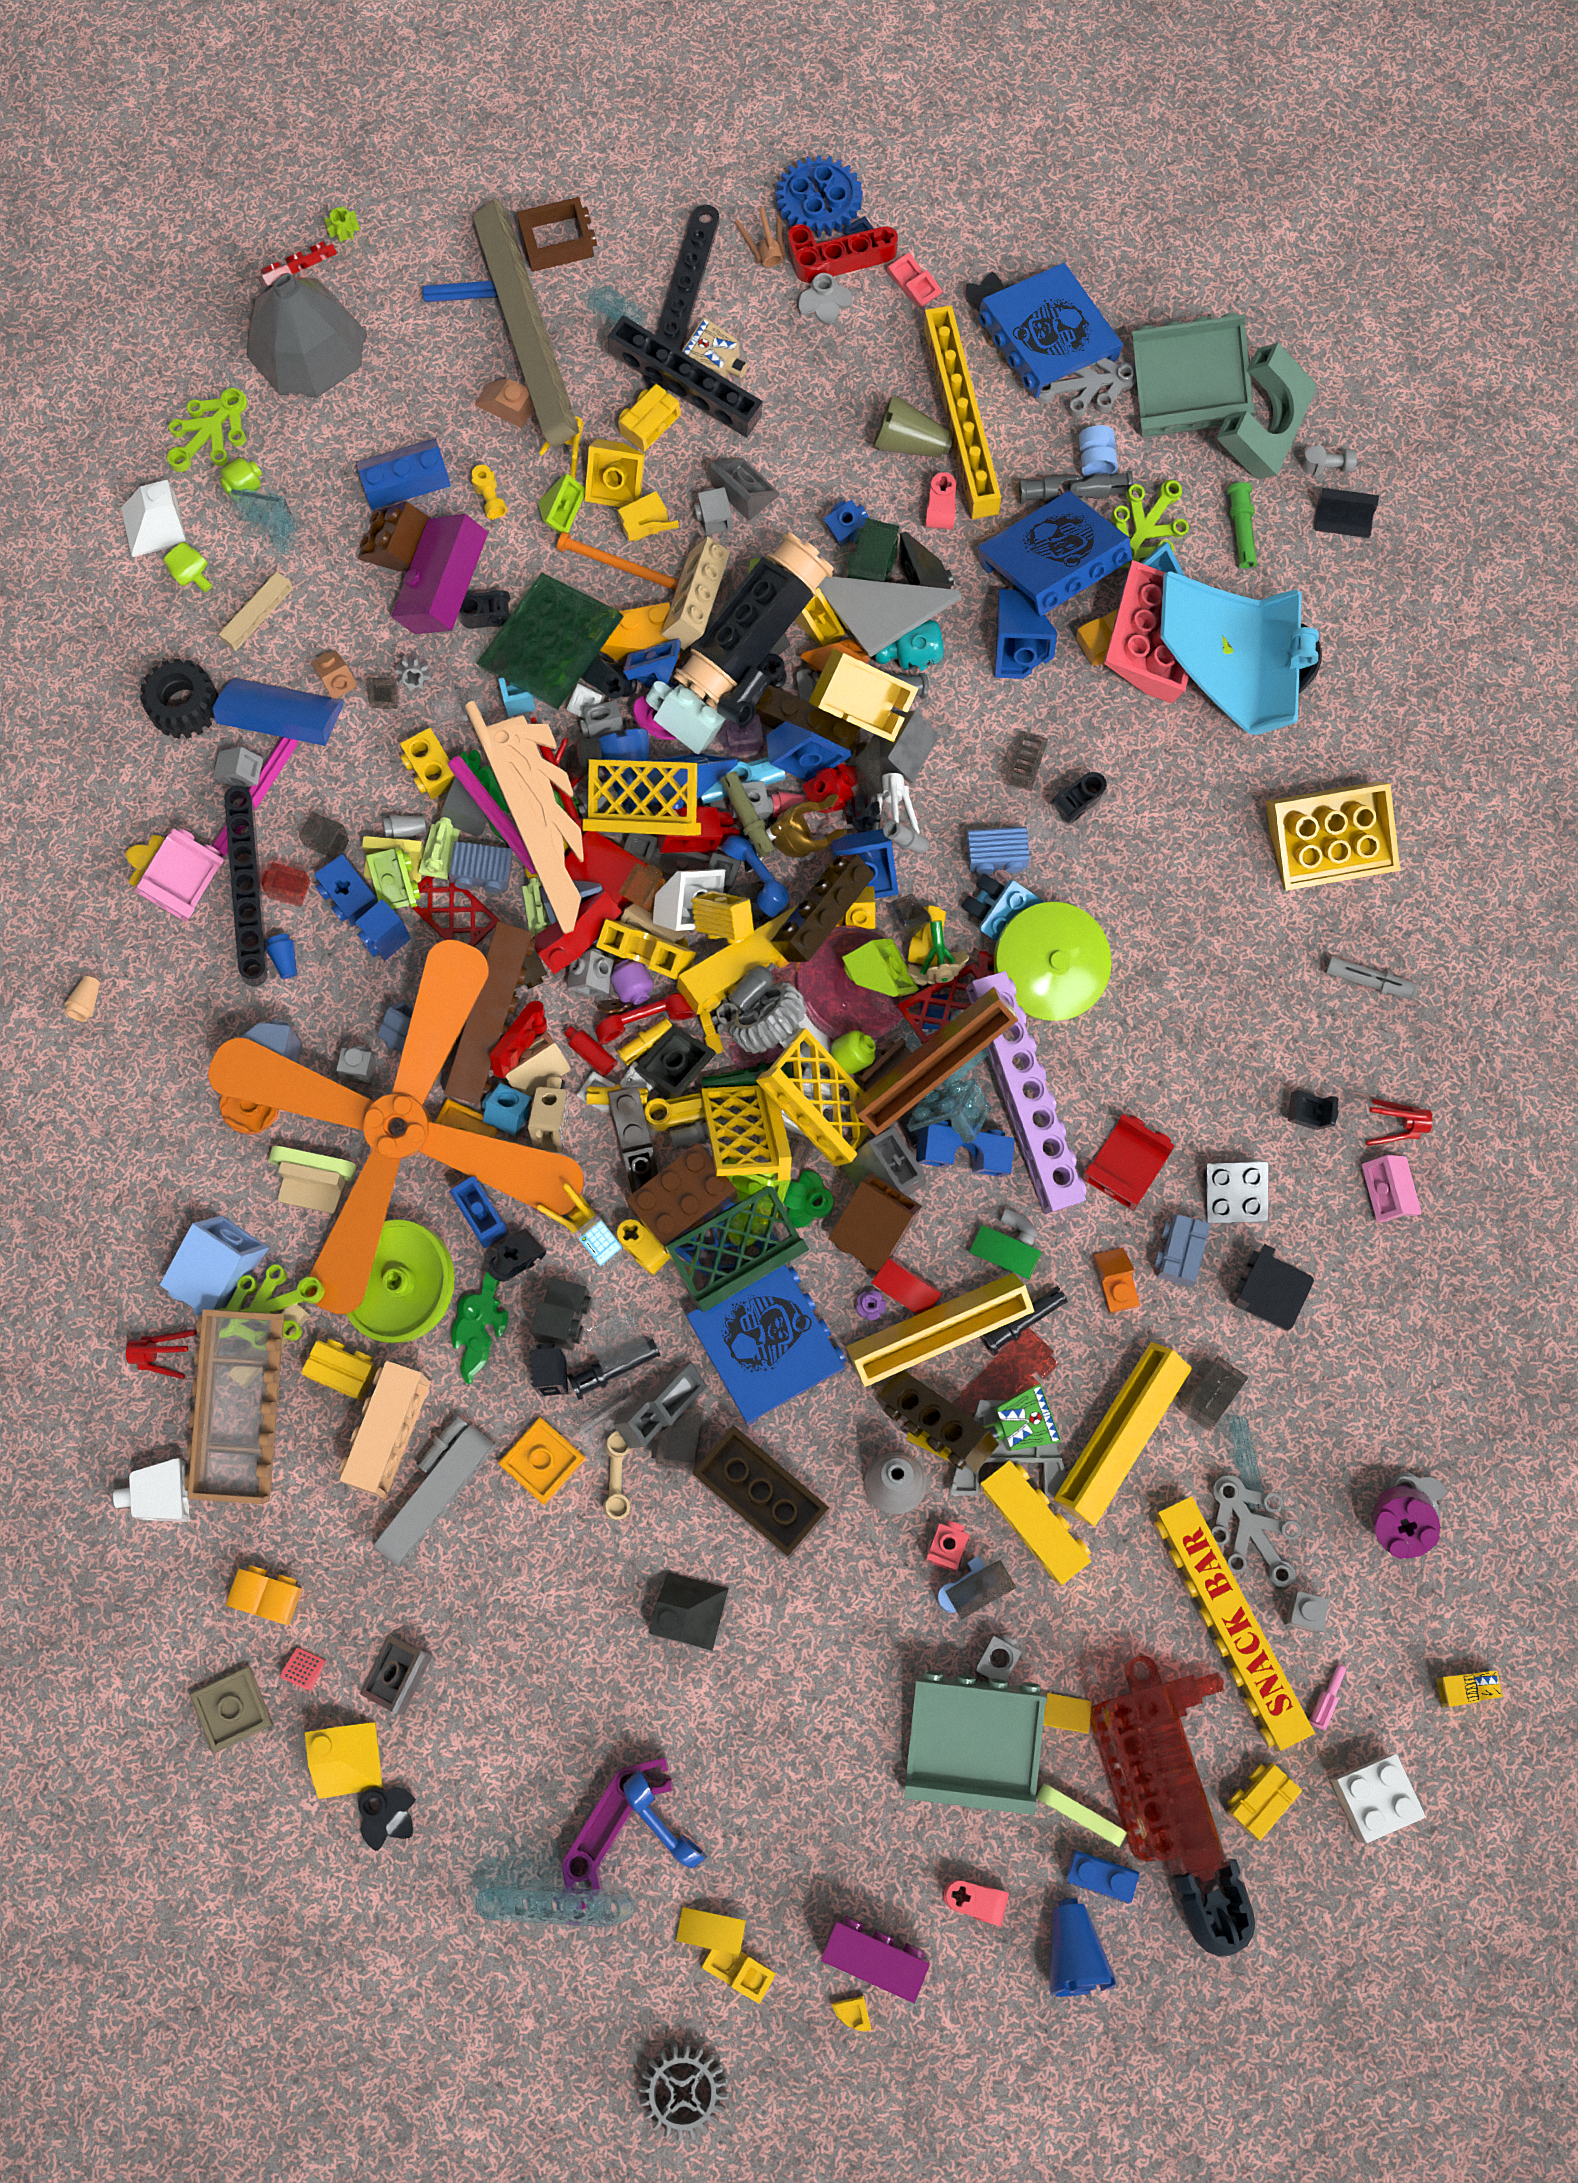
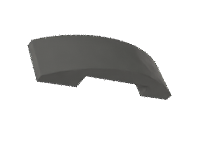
[624,833,741,889]

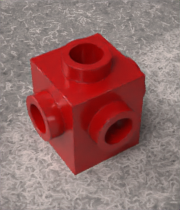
[802,768,854,814]

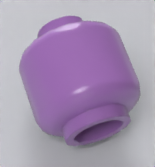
[610,959,654,1005]

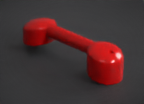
[595,993,699,1045]

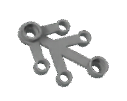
[1035,358,1137,418]
[1211,1475,1302,1587]

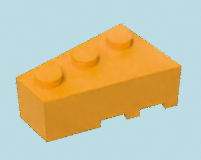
[585,602,681,667]

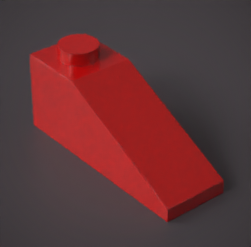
[532,889,622,974]

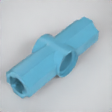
[700,757,786,805]

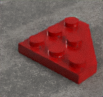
[257,241,337,288]

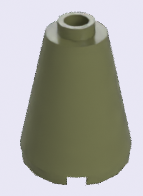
[873,394,953,458]

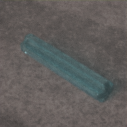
[1229,1417,1265,1510]

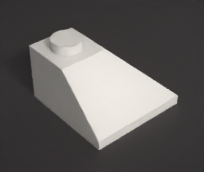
[121,480,187,557]
[653,869,726,931]

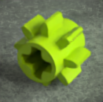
[324,206,360,242]

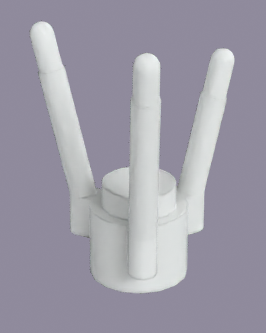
[872,773,920,834]

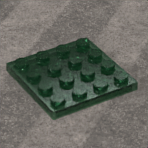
[476,572,624,710]

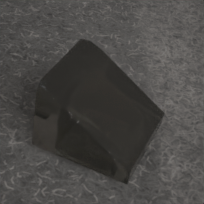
[366,677,400,709]

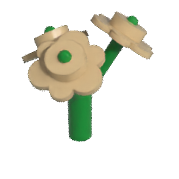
[907,920,969,985]

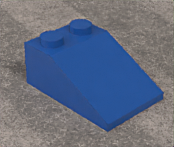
[633,753,738,809]

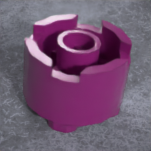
[1371,1485,1441,1559]

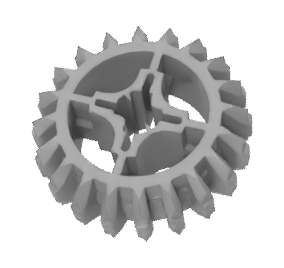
[729,981,807,1054]
[638,2043,729,2141]

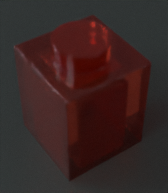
[262,862,311,907]

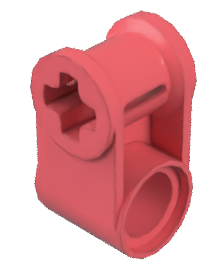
[925,472,956,530]
[943,1880,1009,1927]

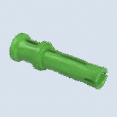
[1227,482,1258,569]

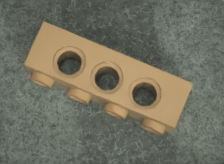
[661,536,730,650]

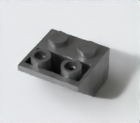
[842,1126,927,1196]

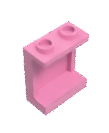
[133,828,224,922]

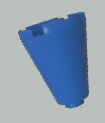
[592,729,650,813]
[1049,1898,1117,1997]

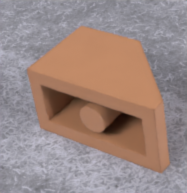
[475,379,535,428]

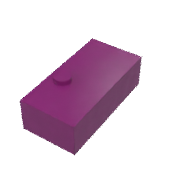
[391,514,489,634]

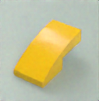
[676,1907,746,1955]
[701,1949,776,2004]

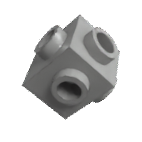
[730,781,773,829]
[567,949,614,997]

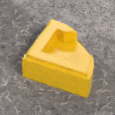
[831,1995,871,2031]

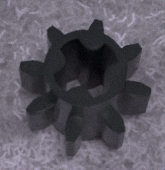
[845,795,880,831]

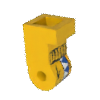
[1436,1671,1503,1708]

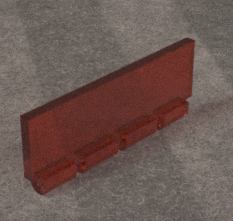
[952,1328,1059,1418]

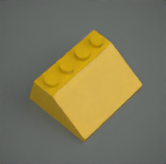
[1266,781,1400,891]

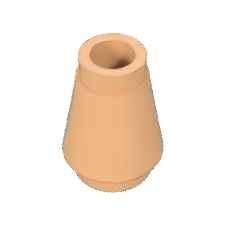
[64,976,100,1022]

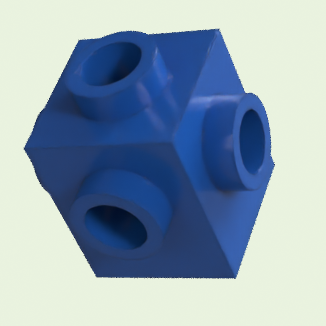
[824,499,869,547]

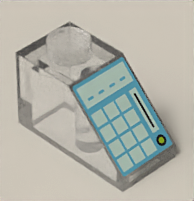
[574,1214,626,1274]

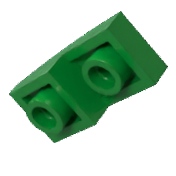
[969,1225,1042,1280]

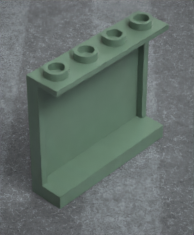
[1132,313,1255,437]
[904,1670,1047,1815]

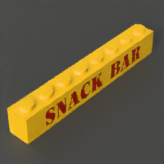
[924,305,1001,520]
[1153,1496,1315,1751]

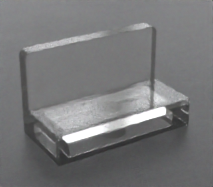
[566,1380,634,1453]

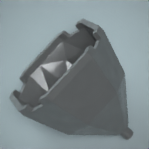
[246,273,367,398]

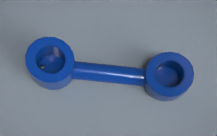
[721,835,790,918]
[623,1769,707,1869]

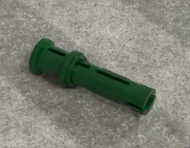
[701,1061,793,1088]

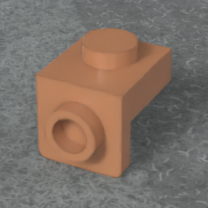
[311,650,357,698]

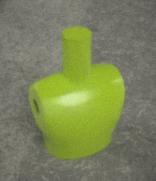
[163,541,213,593]

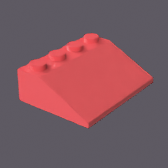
[1104,560,1189,704]

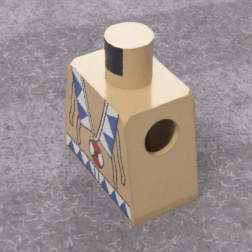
[682,318,748,378]
[528,1077,570,1153]

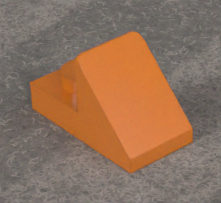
[1093,1248,1140,1314]

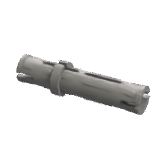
[1326,956,1419,1001]

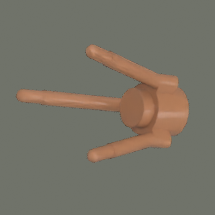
[735,207,786,267]

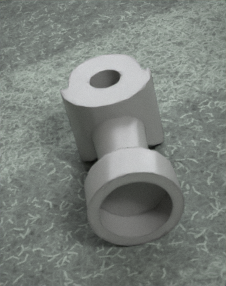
[1301,444,1357,476]

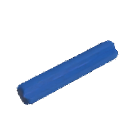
[422,281,498,302]

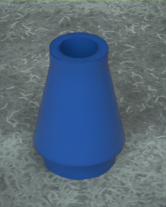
[265,934,298,979]

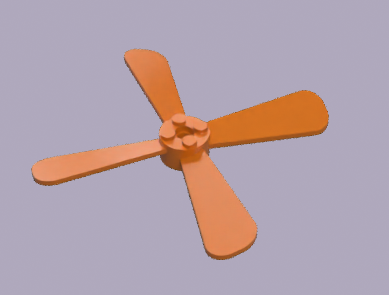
[208,940,584,1314]

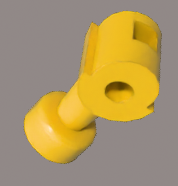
[471,464,508,520]

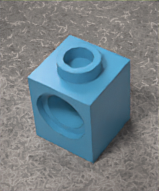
[482,1083,532,1136]

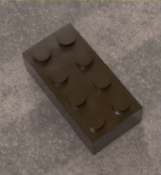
[692,1425,830,1560]

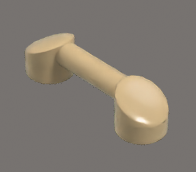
[603,1431,631,1521]

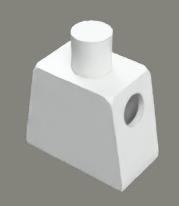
[113,1458,190,1522]

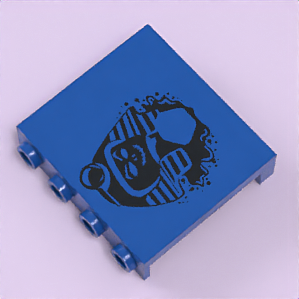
[978,262,1123,399]
[977,491,1133,617]
[686,1264,847,1426]

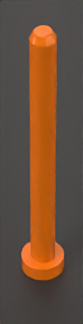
[557,531,679,591]

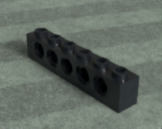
[608,315,763,438]

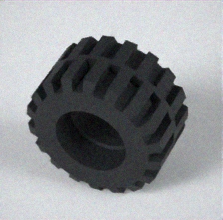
[140,659,219,739]

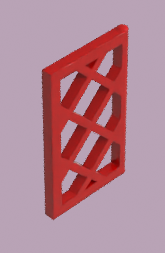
[409,875,501,947]
[897,962,984,1045]

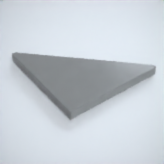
[818,576,962,658]

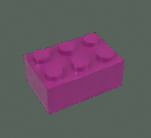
[821,1915,930,2004]

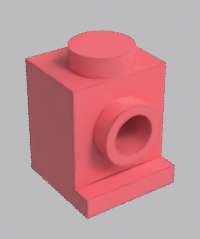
[926,1520,969,1573]

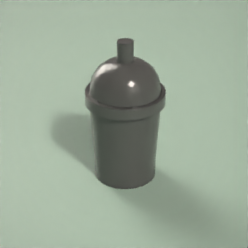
[727,962,776,1013]

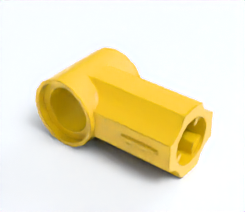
[908,905,946,967]
[645,1093,706,1131]

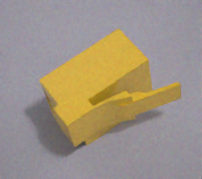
[618,491,679,542]

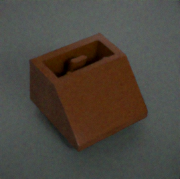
[357,501,431,572]

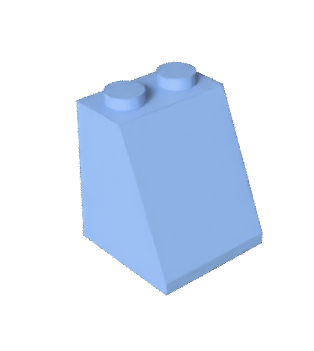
[160,1215,270,1315]

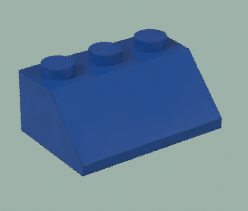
[356,438,451,510]

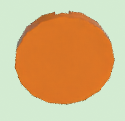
[219,1095,280,1135]

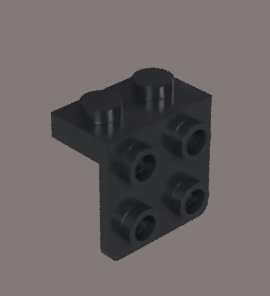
[1233,1244,1314,1331]

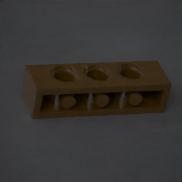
[877,1370,999,1473]

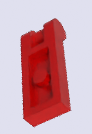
[489,1001,548,1078]

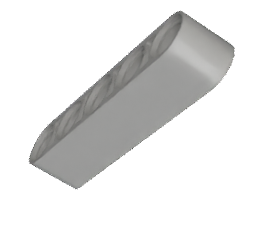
[374,1425,496,1568]

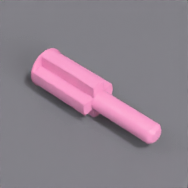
[1309,1664,1346,1730]

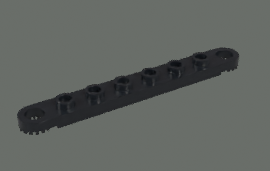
[644,205,719,391]

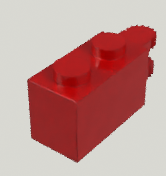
[656,805,740,853]

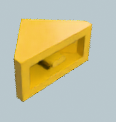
[796,587,846,646]

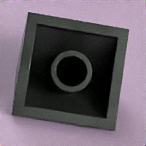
[634,1026,716,1100]

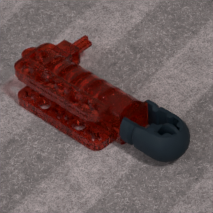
[1090,1655,1255,1957]

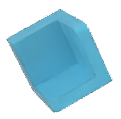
[498,677,536,717]

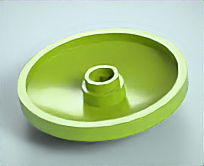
[994,902,1112,1021]
[346,1220,455,1343]

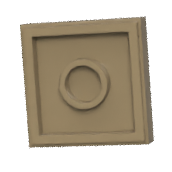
[189,1666,274,1754]

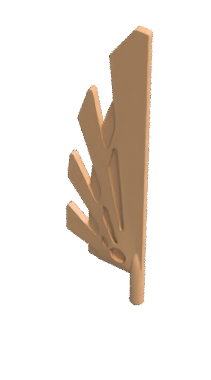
[465,701,584,934]

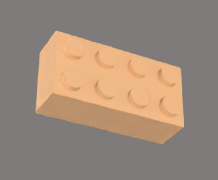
[339,1361,431,1500]

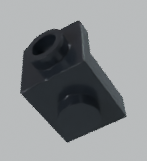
[1288,1090,1339,1130]

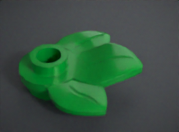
[783,1170,835,1228]

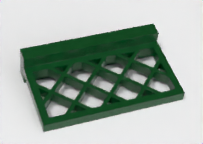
[664,1186,809,1312]

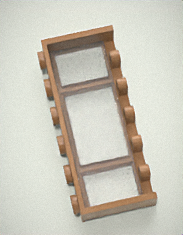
[184,1309,285,1504]

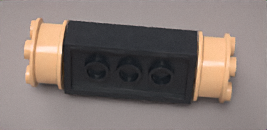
[673,532,834,714]

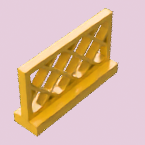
[583,759,701,836]
[756,1028,871,1167]
[701,1086,792,1181]

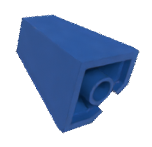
[995,589,1057,679]

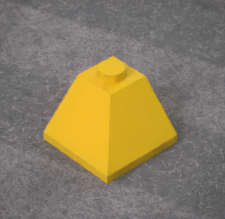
[585,438,645,508]
[305,1722,383,1799]

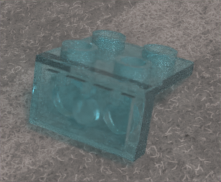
[230,489,298,556]
[907,1079,991,1143]

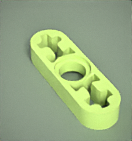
[268,1146,357,1181]
[1036,1783,1127,1847]

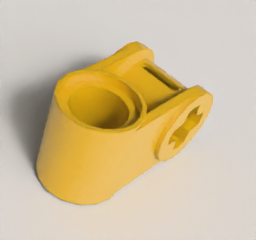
[617,1219,670,1276]

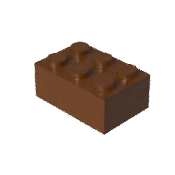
[625,1142,738,1254]

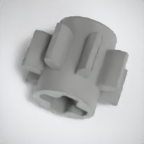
[395,654,431,691]
[711,998,739,1037]

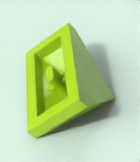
[538,474,586,535]

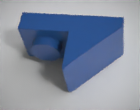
[623,638,681,685]

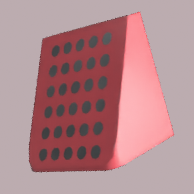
[279,1647,326,1690]

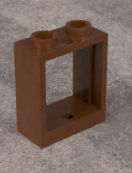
[517,197,597,272]

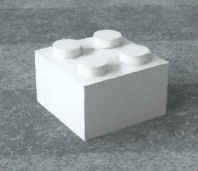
[1330,1754,1426,1843]

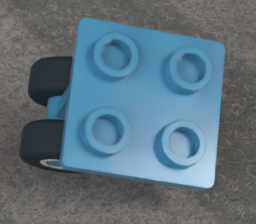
[961,874,1044,941]

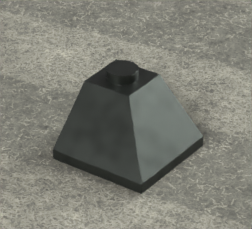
[899,531,954,589]
[649,1572,729,1651]

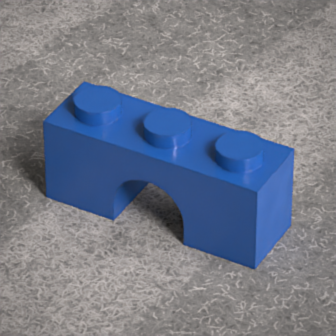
[916,1120,1015,1177]

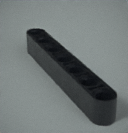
[224,785,268,987]

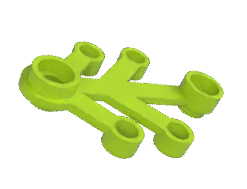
[167,388,248,472]
[1111,480,1189,569]
[217,1264,325,1352]

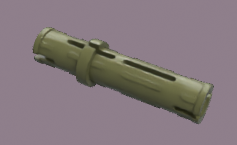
[720,771,776,858]

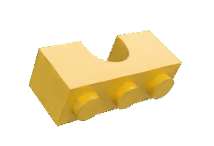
[596,919,697,979]

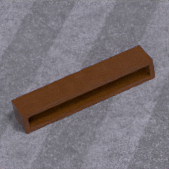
[444,921,536,1105]

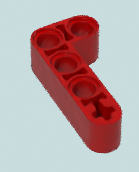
[788,224,898,283]

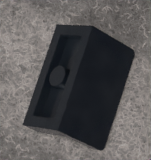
[1314,488,1379,538]

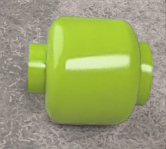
[219,457,262,500]
[830,1030,876,1074]

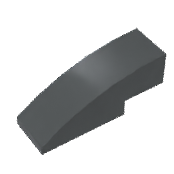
[613,1362,707,1449]

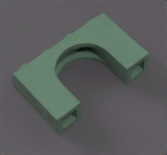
[1216,343,1318,479]

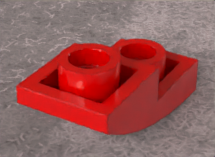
[871,1257,943,1314]

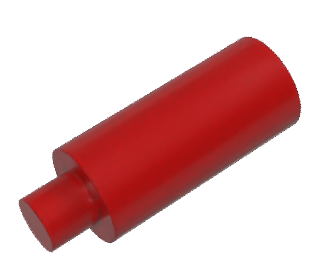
[564,1026,618,1077]

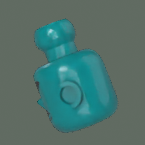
[875,619,944,672]

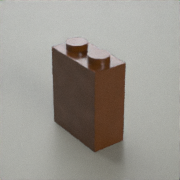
[828,1172,922,1272]

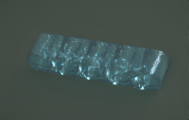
[475,1884,635,1927]

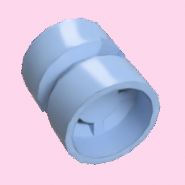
[1078,425,1118,476]

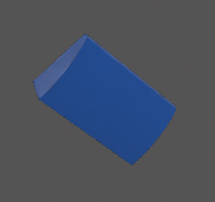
[213,678,344,746]

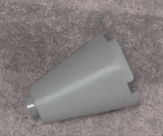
[864,1451,927,1514]

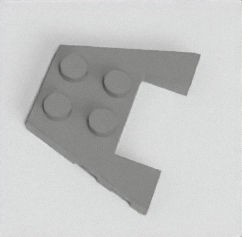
[949,1400,1067,1496]

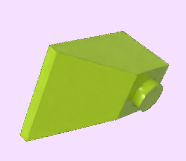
[842,938,919,997]

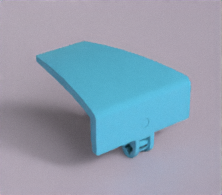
[1160,571,1319,735]

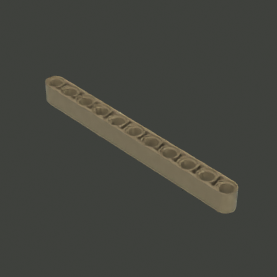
[473,199,579,448]

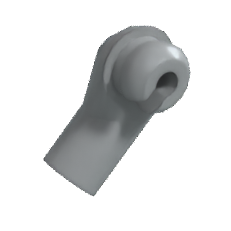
[1000,1208,1038,1246]

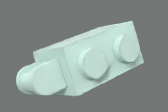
[646,681,726,755]

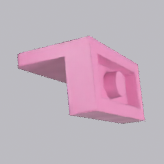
[1362,1155,1421,1223]

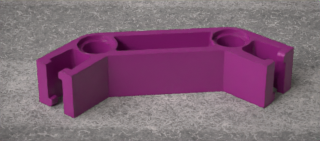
[562,1758,674,1913]

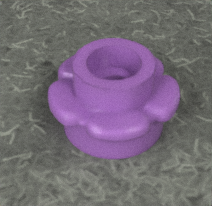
[856,1290,886,1320]

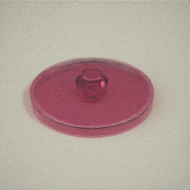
[794,926,910,1040]

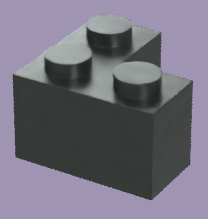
[530,1278,592,1351]

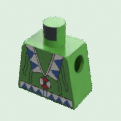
[983,1384,1061,1451]

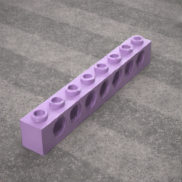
[966,971,1087,1215]

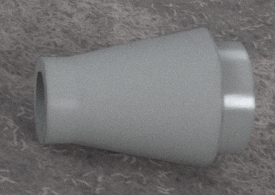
[382,815,426,840]

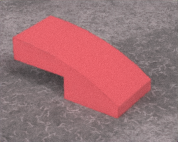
[886,252,943,308]

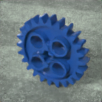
[776,155,863,237]

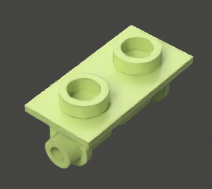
[418,817,460,880]
[522,877,551,938]

